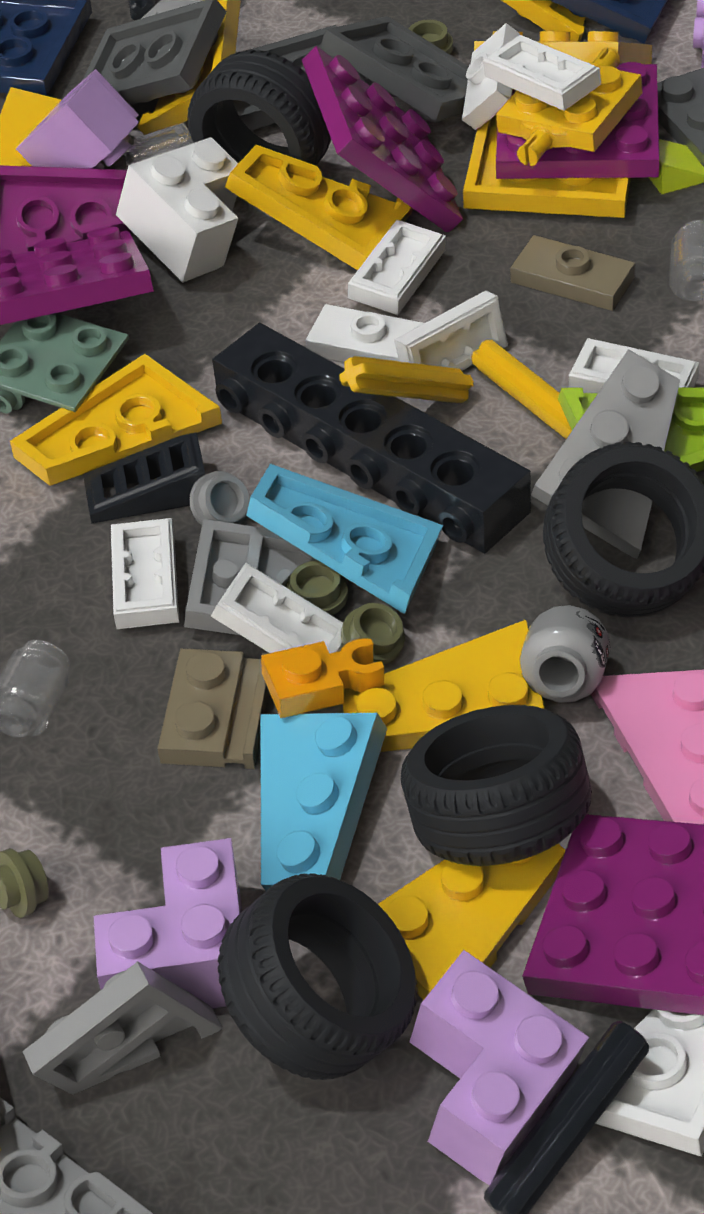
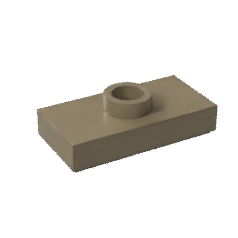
[510,235,635,311]

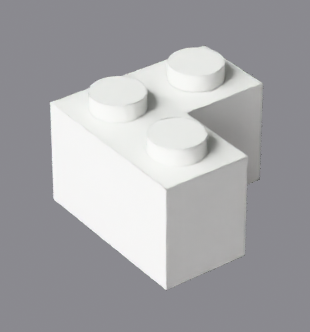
[116,137,238,283]

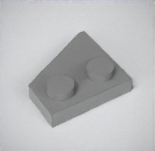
[184,519,316,635]
[23,961,223,1095]

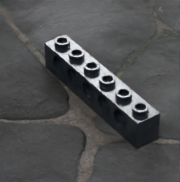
[212,322,531,554]

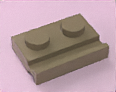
[157,648,269,769]

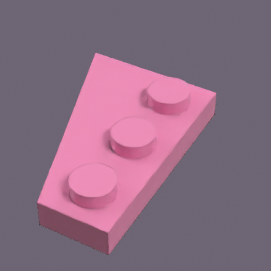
[591,670,704,824]

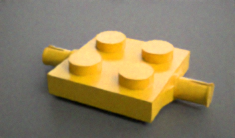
[496,47,643,166]

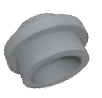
[190,471,249,526]

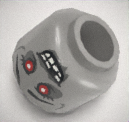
[519,605,611,703]

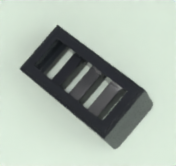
[83,432,205,524]

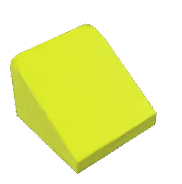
[649,139,704,195]

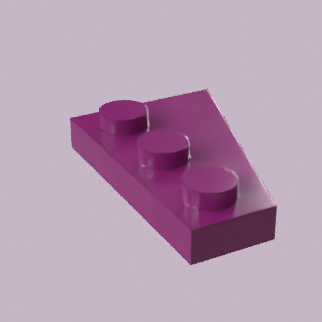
[0,165,132,255]

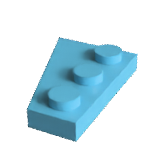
[246,464,443,614]
[260,713,387,891]

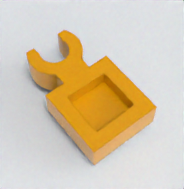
[261,638,384,718]

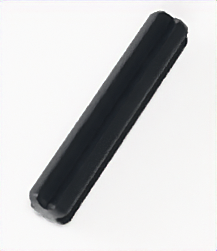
[484,1021,649,1214]

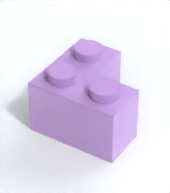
[16,69,139,169]
[94,838,242,1008]
[410,950,589,1185]

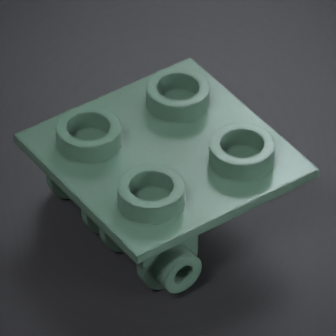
[0,313,129,413]

